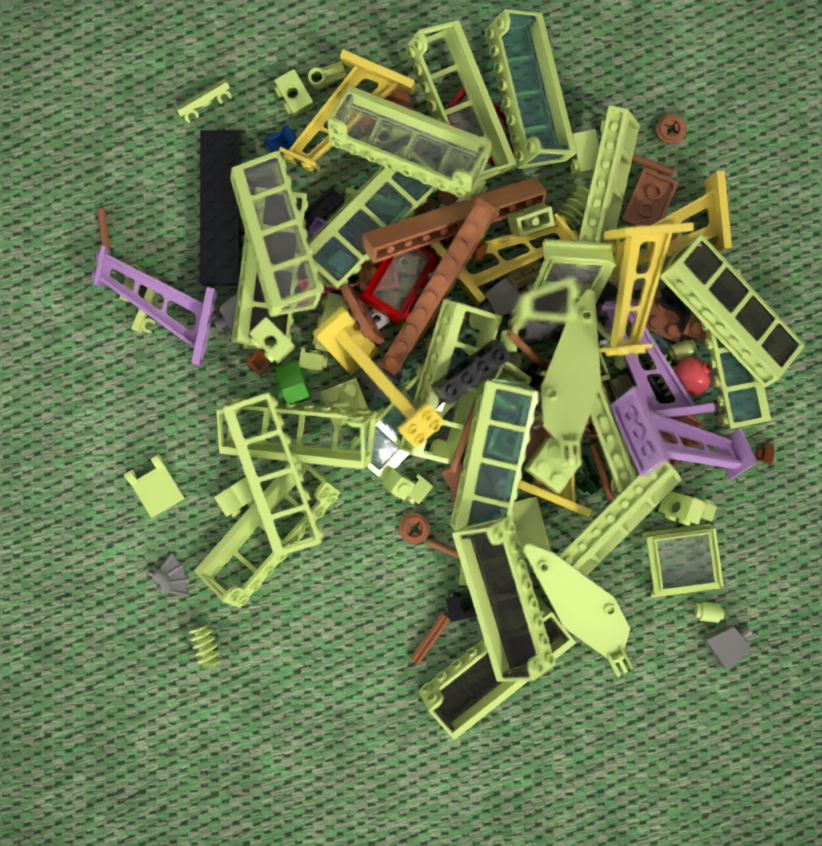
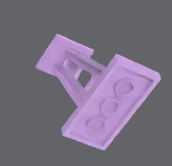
[92,245,217,367]
[597,299,715,417]
[610,386,757,480]

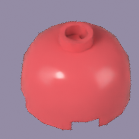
[674,357,712,397]

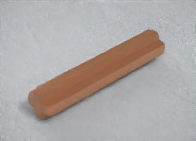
[411,613,450,664]

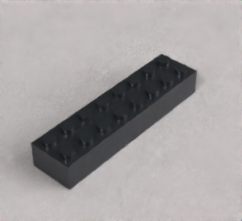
[200,130,242,286]

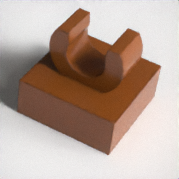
[246,348,273,376]
[755,444,775,465]

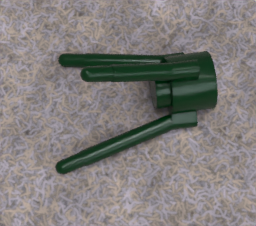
[575,455,602,495]

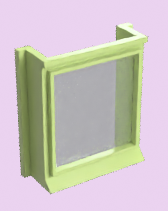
[526,239,615,303]
[642,524,724,597]

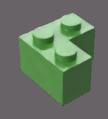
[274,359,312,405]

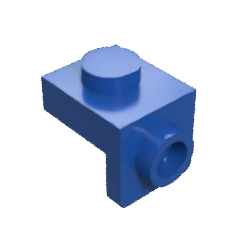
[264,125,297,154]

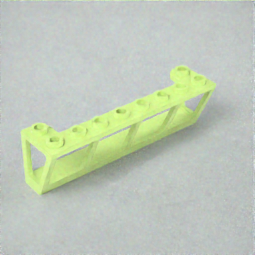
[405,20,517,182]
[570,105,640,272]
[399,299,502,465]
[222,393,323,557]
[217,396,377,469]
[555,461,682,576]
[194,462,341,608]

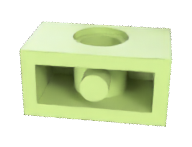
[274,69,314,118]
[507,203,555,237]
[249,317,295,363]
[658,491,706,526]

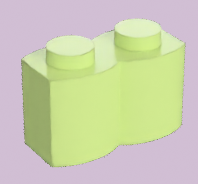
[214,477,255,517]

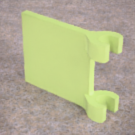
[124,454,185,518]

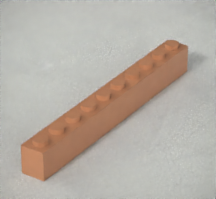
[363,177,547,263]
[379,198,500,376]

